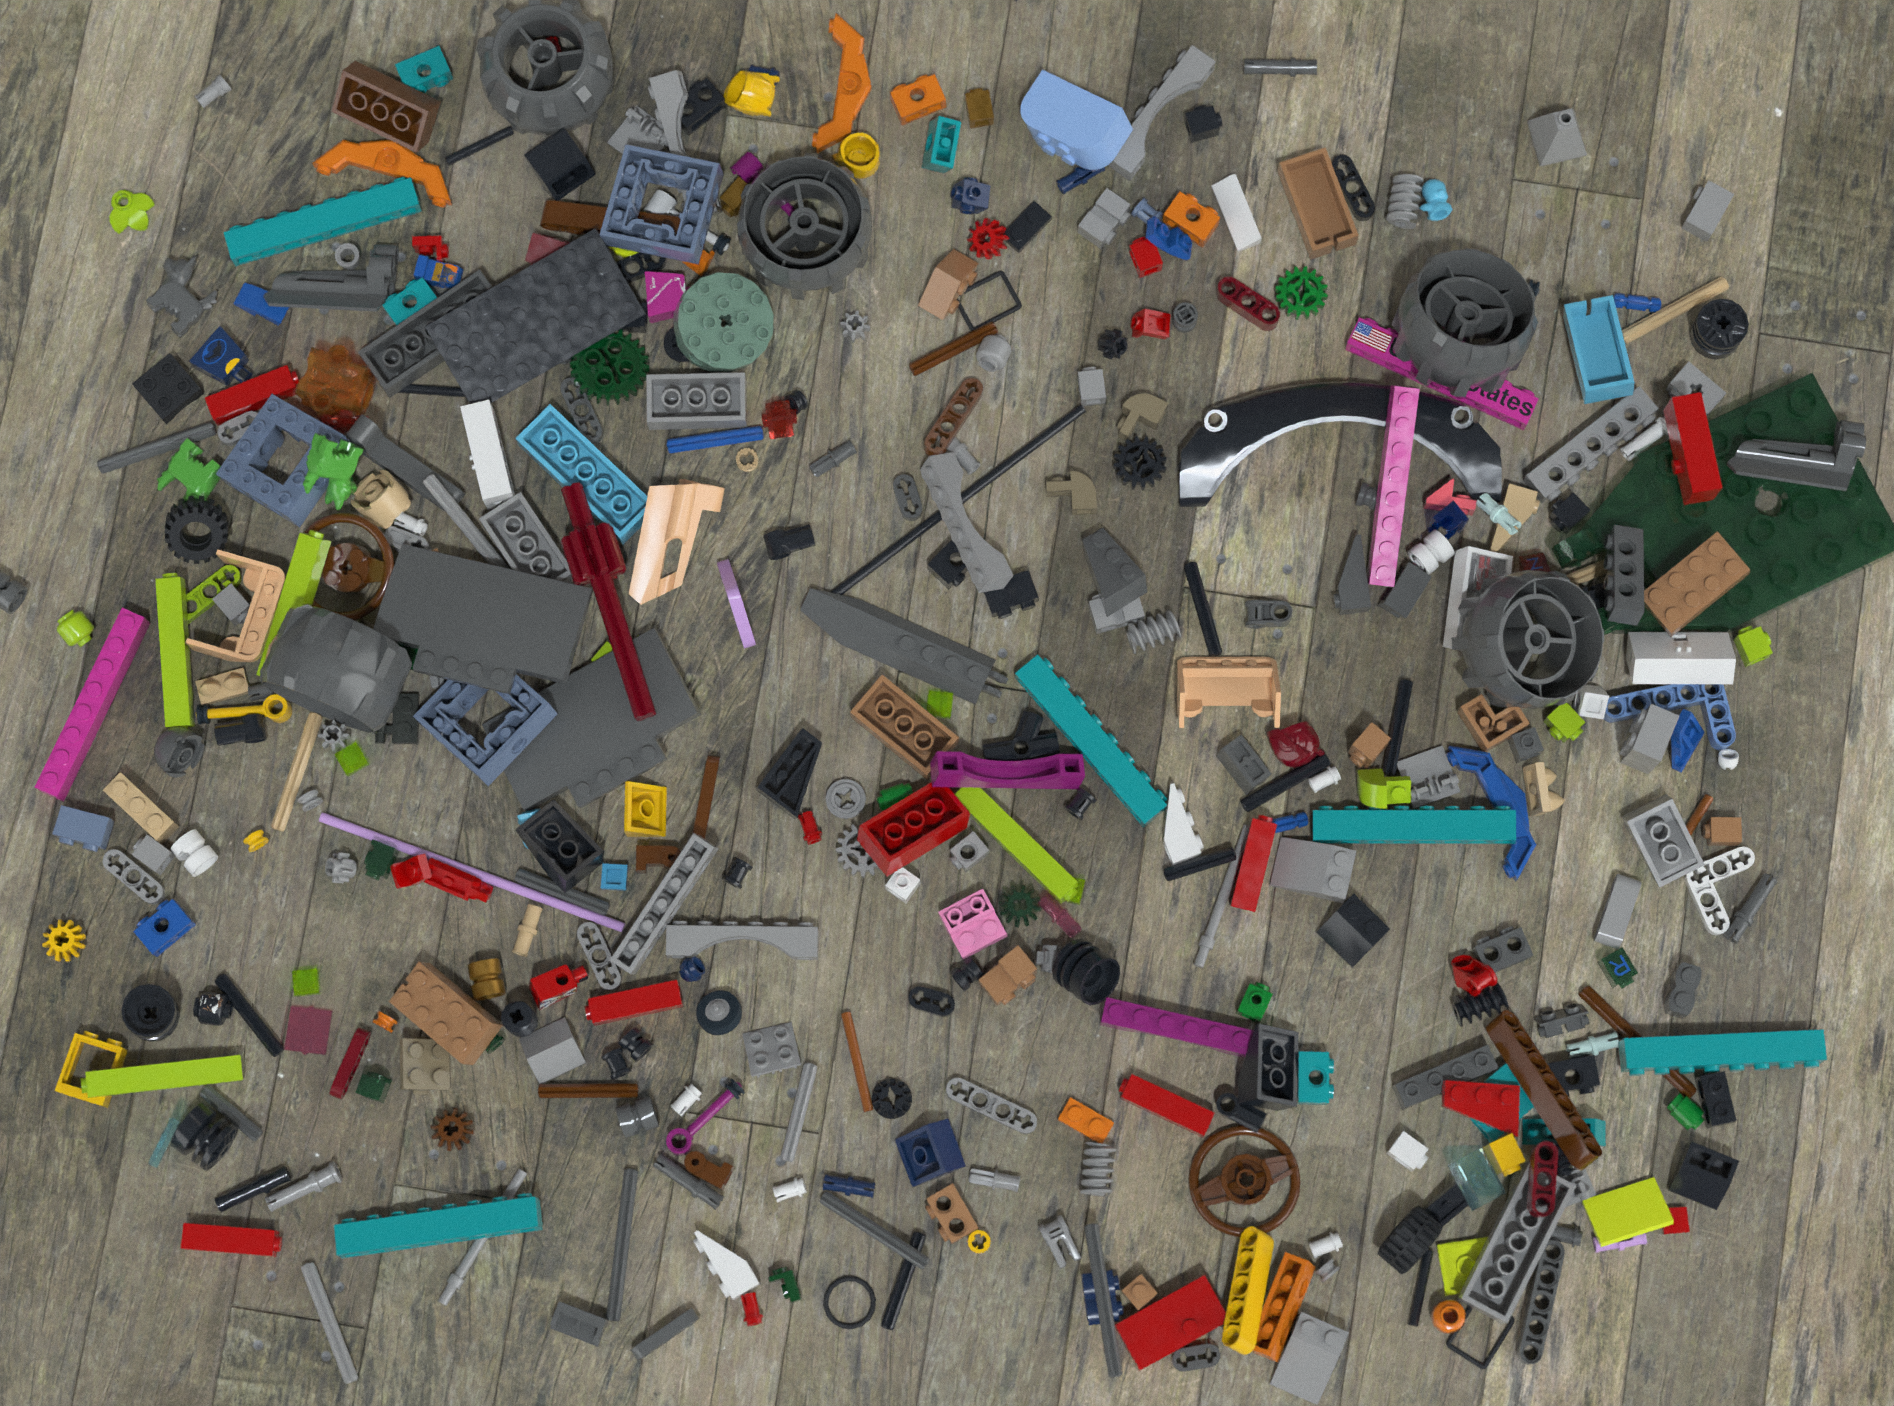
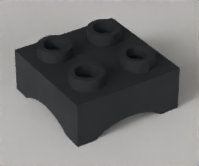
[132,353,204,424]

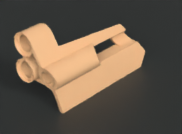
[629,479,725,605]

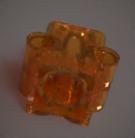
[295,345,375,424]

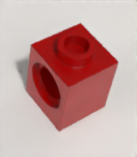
[1129,237,1163,279]

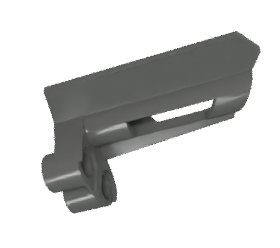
[263,244,399,312]
[1727,420,1866,491]

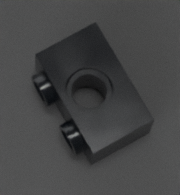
[927,540,968,590]
[1547,1055,1601,1097]

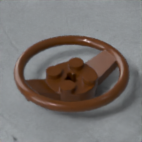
[293,513,394,620]
[1189,1125,1301,1237]

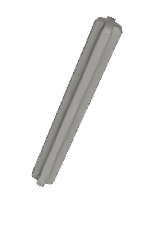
[423,474,509,569]
[301,1262,358,1384]

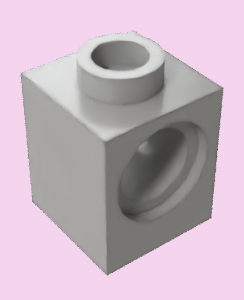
[1077,367,1106,406]
[212,583,250,626]
[949,831,989,872]
[132,835,175,875]

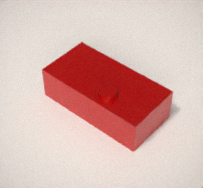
[1663,392,1722,505]
[857,782,970,877]
[1115,1275,1226,1371]

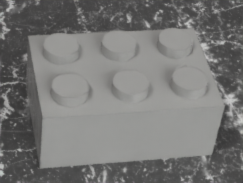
[1619,704,1679,774]

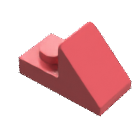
[1423,478,1477,516]

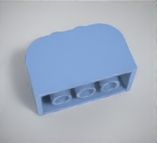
[1020,70,1133,170]

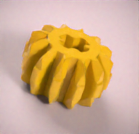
[42,919,86,962]

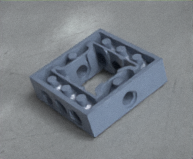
[600,144,724,264]
[216,394,349,528]
[413,674,557,786]

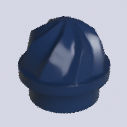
[679,957,705,982]

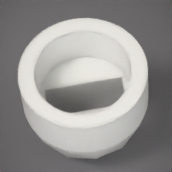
[1718,749,1739,770]

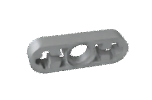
[103,849,165,905]
[577,922,622,991]

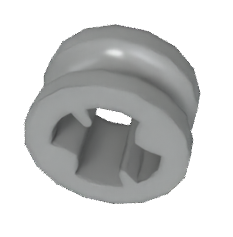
[297,789,323,812]
[1315,1258,1340,1282]

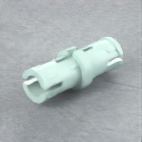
[1476,493,1521,535]
[1566,1032,1619,1059]

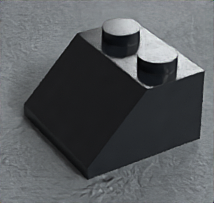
[1316,894,1390,968]

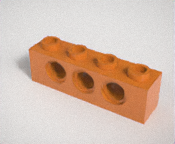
[1252,1252,1316,1362]

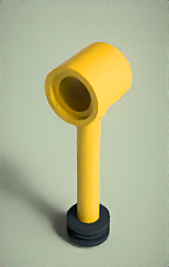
[196,694,292,725]

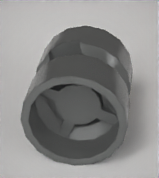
[0,570,28,614]
[615,1096,660,1138]

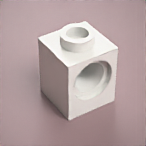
[1572,684,1609,719]
[885,867,921,904]
[1386,1131,1429,1171]

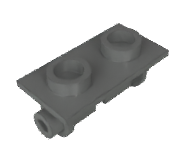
[1534,1003,1589,1038]

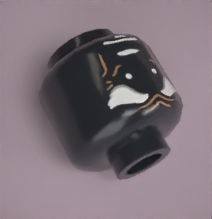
[193,992,233,1026]

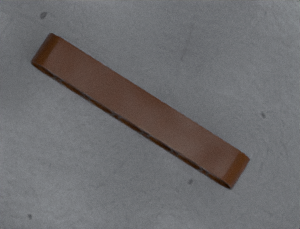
[540,200,680,235]
[1486,1010,1602,1170]

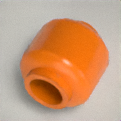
[1431,1300,1466,1334]

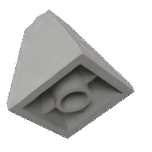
[1527,108,1587,167]

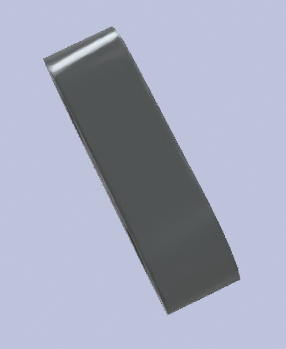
[893,474,923,521]
[1172,1344,1221,1372]

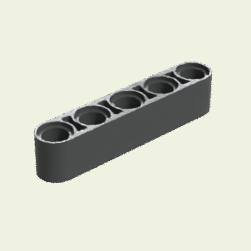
[1516,1240,1565,1365]

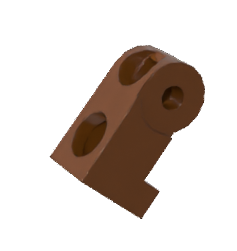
[636,845,681,874]
[684,1151,735,1190]

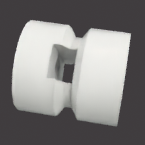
[1407,530,1455,575]
[171,829,218,877]

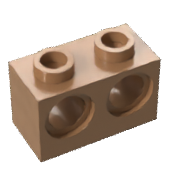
[1348,722,1391,769]
[925,1183,978,1244]

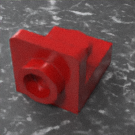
[412,236,449,263]
[1131,309,1171,340]
[390,854,432,889]

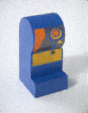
[414,255,463,289]

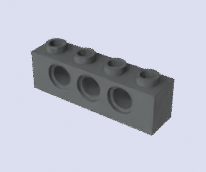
[1604,525,1644,626]
[1392,1045,1498,1110]

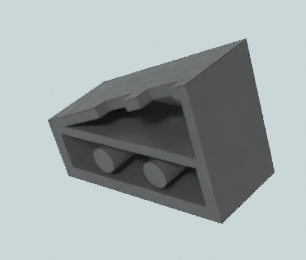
[1082,527,1147,617]

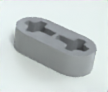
[218,411,258,446]

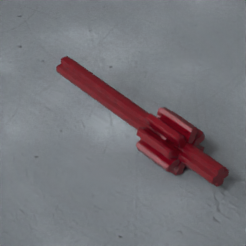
[561,482,656,721]

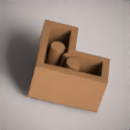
[918,249,979,320]
[1457,694,1530,752]
[978,946,1037,1006]

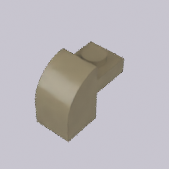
[1117,393,1169,441]
[1046,471,1097,515]

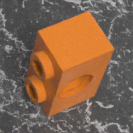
[890,74,946,125]
[1162,192,1220,248]

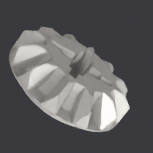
[826,779,866,819]

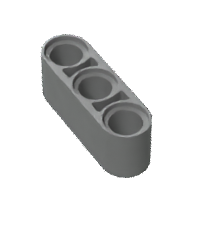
[1594,873,1642,949]

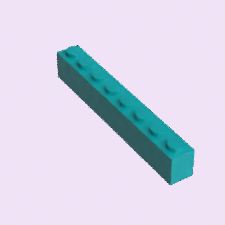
[223,177,422,266]
[1015,655,1167,828]
[1313,806,1516,844]
[1618,1029,1827,1076]
[334,1193,543,1259]

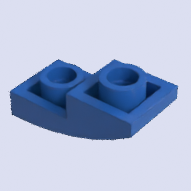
[1146,216,1192,260]
[233,283,289,326]

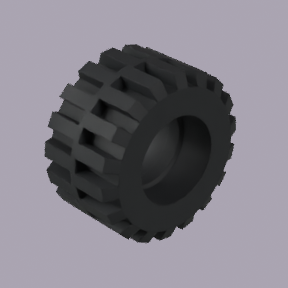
[164,496,228,564]
[1377,1206,1443,1275]

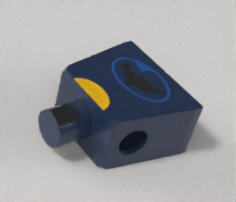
[189,326,252,386]

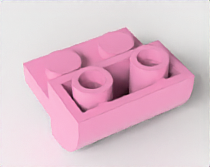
[938,889,1007,960]

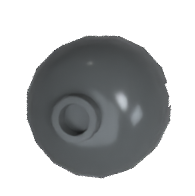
[154,726,205,778]

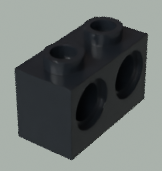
[681,78,726,136]
[1695,1071,1737,1129]

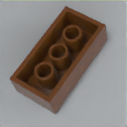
[331,61,441,153]

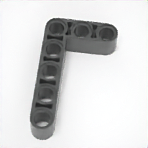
[346,414,465,513]

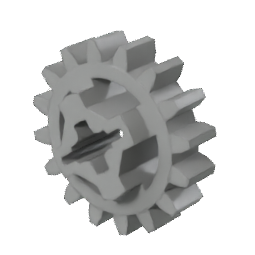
[836,823,881,878]

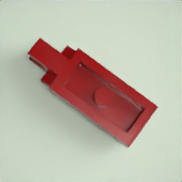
[424,857,494,903]

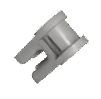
[384,526,432,552]
[1038,1214,1081,1269]

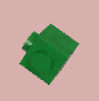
[1236,982,1273,1024]

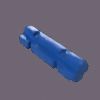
[1613,293,1661,312]
[1272,812,1309,833]

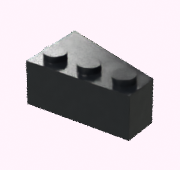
[755,728,822,820]

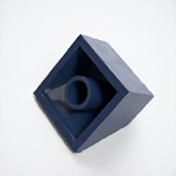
[895,1119,966,1188]

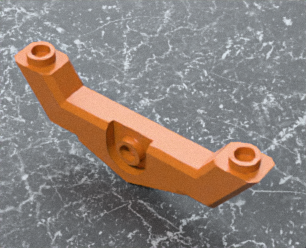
[812,13,872,154]
[312,140,452,208]

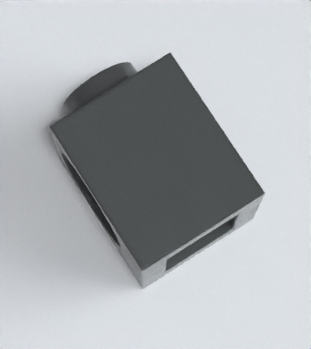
[1508,727,1544,764]

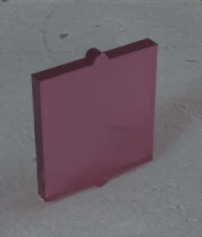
[284,1006,333,1055]

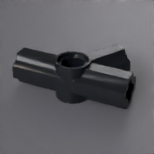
[982,711,1060,761]

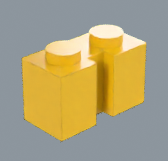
[1483,1133,1525,1177]

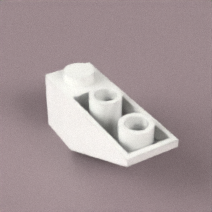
[1163,783,1203,866]
[693,1231,760,1300]

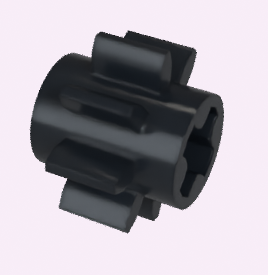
[1098,329,1128,359]

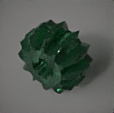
[999,885,1041,928]

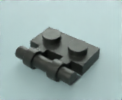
[373,694,420,744]

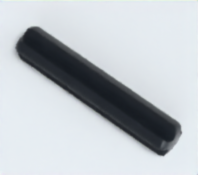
[1163,847,1236,881]

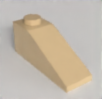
[1489,484,1540,553]

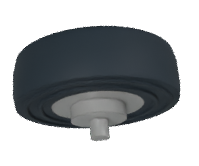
[696,990,742,1035]

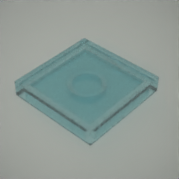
[148,1118,182,1168]
[1447,1148,1506,1211]

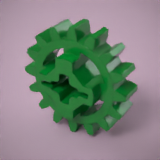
[1275,266,1328,320]

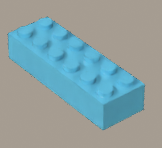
[515,404,648,545]

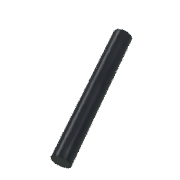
[445,126,514,166]
[398,384,465,397]
[1408,1250,1434,1327]

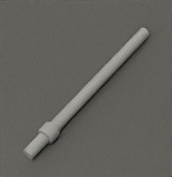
[1194,825,1250,968]
[438,1169,527,1306]

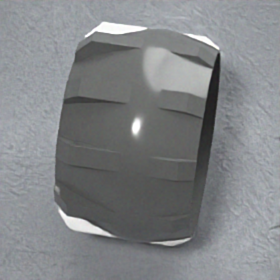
[476,0,614,136]
[737,153,872,300]
[1392,248,1538,397]
[1451,570,1604,709]
[260,604,412,733]

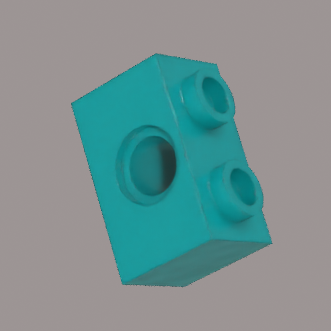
[395,46,453,94]
[921,116,961,174]
[382,277,437,326]
[1297,1051,1334,1105]

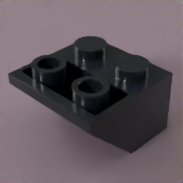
[524,128,596,201]
[1668,1141,1739,1210]

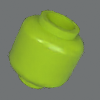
[56,610,94,647]

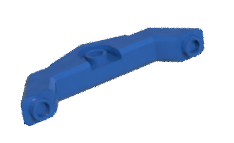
[1446,746,1536,882]

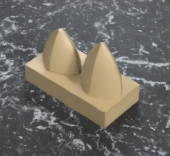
[195,668,249,705]
[1523,762,1565,817]

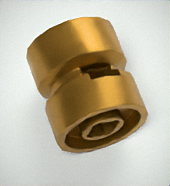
[467,958,506,1001]

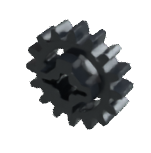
[1113,436,1167,490]

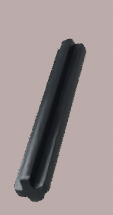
[1184,562,1222,657]
[1382,679,1413,776]
[1241,754,1331,812]
[215,974,284,1057]
[881,1232,926,1331]

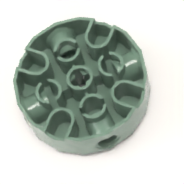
[673,272,774,373]

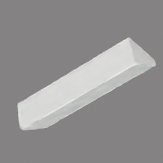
[1211,174,1261,252]

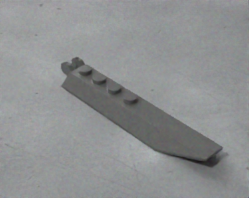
[800,588,1008,705]

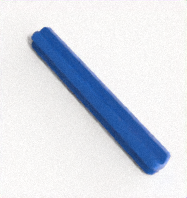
[667,426,764,453]

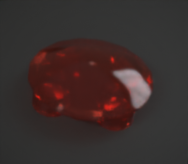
[319,410,369,433]

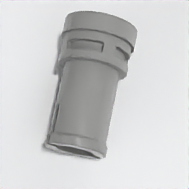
[195,74,232,108]

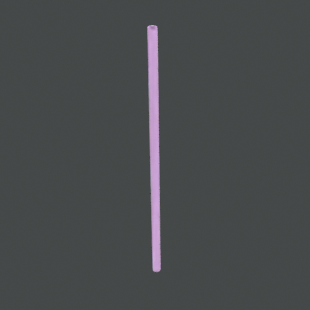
[319,812,625,932]

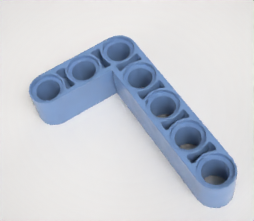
[1604,684,1736,751]

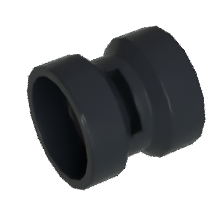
[949,957,984,992]
[618,1027,654,1062]

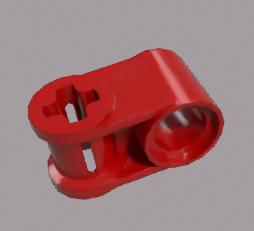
[1451,955,1497,996]

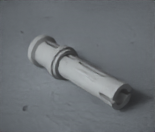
[265,1161,343,1212]

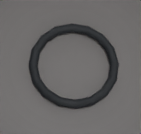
[823,1276,876,1329]

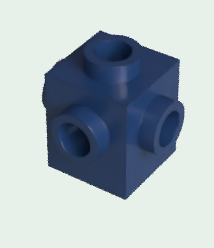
[950,177,991,215]

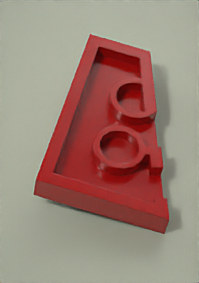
[1442,1080,1520,1138]

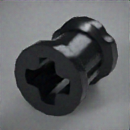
[1064,787,1097,821]
[721,857,753,889]
[601,1048,632,1080]

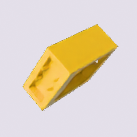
[55,1031,128,1108]

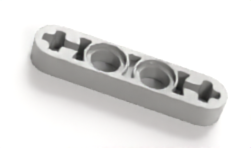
[946,1078,1037,1134]

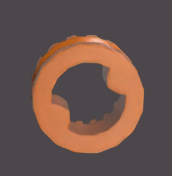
[372,1011,398,1033]

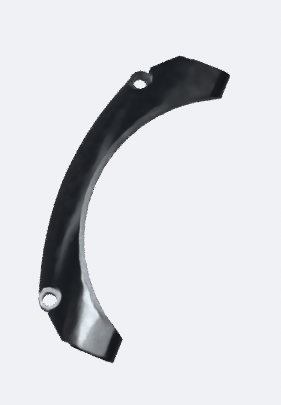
[1179,381,1502,507]

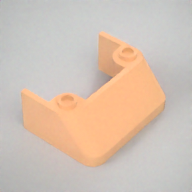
[186,549,286,662]
[1177,657,1281,728]

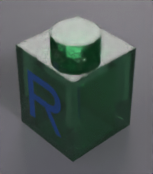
[1597,947,1638,989]

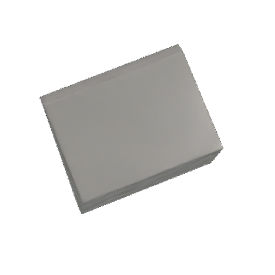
[519,1017,586,1084]

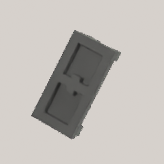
[1377,562,1431,619]
[1216,735,1272,795]
[550,1301,609,1347]

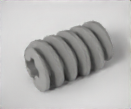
[1386,174,1423,229]
[1126,610,1181,654]
[1080,1142,1116,1197]

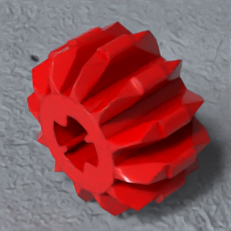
[966,218,1009,260]

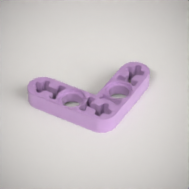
[717,559,756,649]

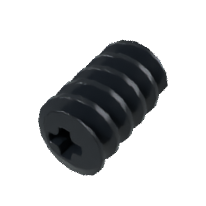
[1452,983,1509,1027]
[501,1001,538,1037]

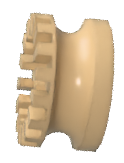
[736,448,758,472]

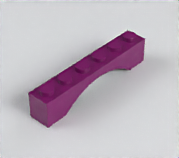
[930,751,1085,790]
[1100,997,1254,1058]

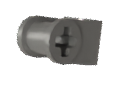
[1245,600,1292,629]

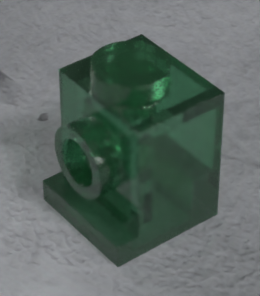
[364,839,399,881]
[355,1071,392,1104]

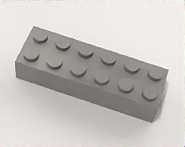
[1456,1162,1576,1324]

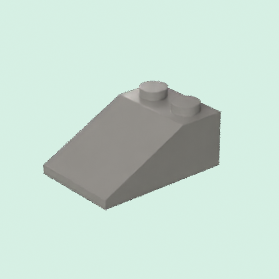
[1621,794,1705,888]
[1269,837,1356,903]
[1270,1312,1349,1405]

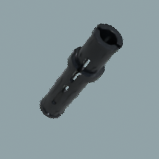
[215,1166,291,1213]

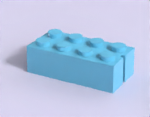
[1563,295,1635,404]

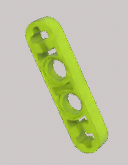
[186,565,242,625]

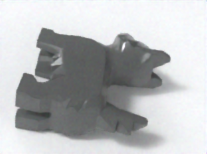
[146,256,217,338]

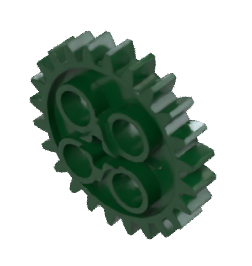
[570,330,649,406]

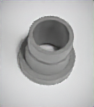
[335,243,360,270]

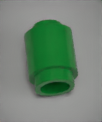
[876,783,913,811]
[1666,1093,1705,1130]

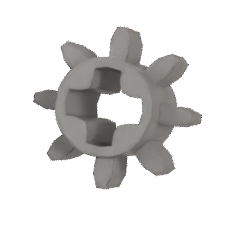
[840,310,871,343]
[318,720,351,753]
[325,852,357,884]
[1036,945,1061,973]

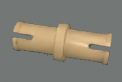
[512,904,543,957]

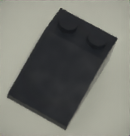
[516,799,604,893]
[1238,1024,1299,1111]

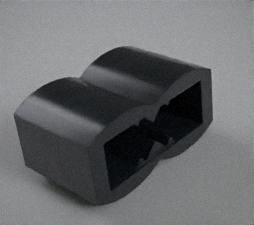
[983,570,1039,619]

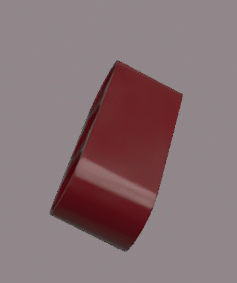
[1216,277,1280,331]
[1527,1141,1558,1218]

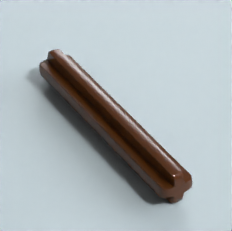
[909,322,998,376]
[538,1083,639,1098]

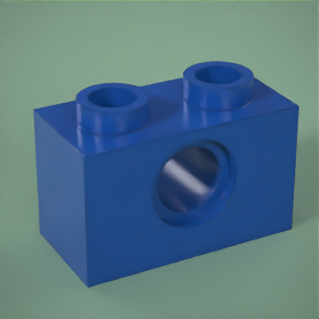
[133,899,196,957]

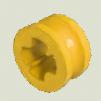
[243,829,269,852]
[968,1230,991,1254]

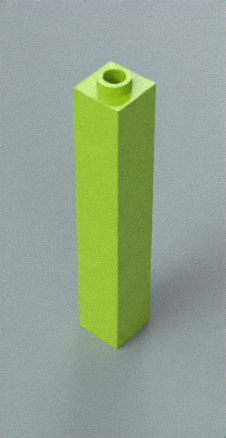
[256,530,331,676]
[155,573,195,729]
[955,787,1078,904]
[81,1055,243,1098]

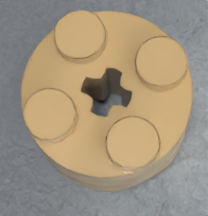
[351,470,411,529]

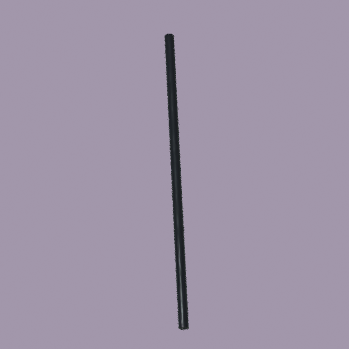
[830,404,1086,595]

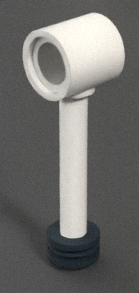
[644,189,731,255]

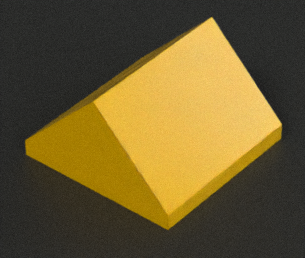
[624,781,667,837]

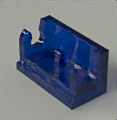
[1427,500,1469,540]

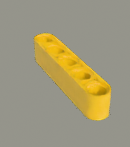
[1222,1226,1274,1355]

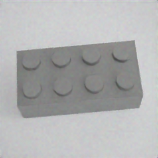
[646,373,747,430]
[479,492,573,583]

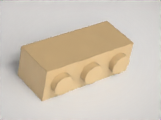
[103,772,179,845]

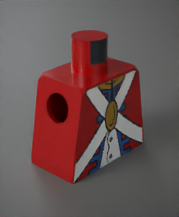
[529,964,589,1011]

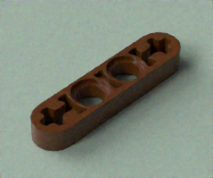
[924,378,983,456]
[693,755,720,839]

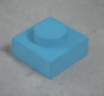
[601,863,628,891]

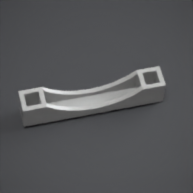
[1107,45,1216,181]
[648,70,722,215]
[920,452,1013,593]
[666,921,819,960]

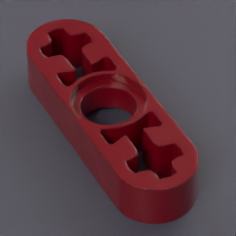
[329,1027,371,1100]

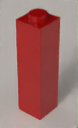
[205,365,301,426]
[1230,814,1277,912]
[585,980,684,1026]
[1118,1074,1215,1138]
[180,1223,282,1257]

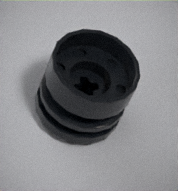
[1690,298,1749,360]
[1052,938,1120,1005]
[121,984,180,1042]
[170,1103,238,1171]

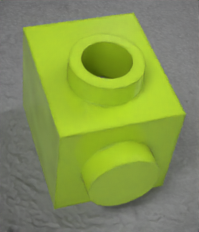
[1733,626,1773,667]
[1543,703,1586,743]

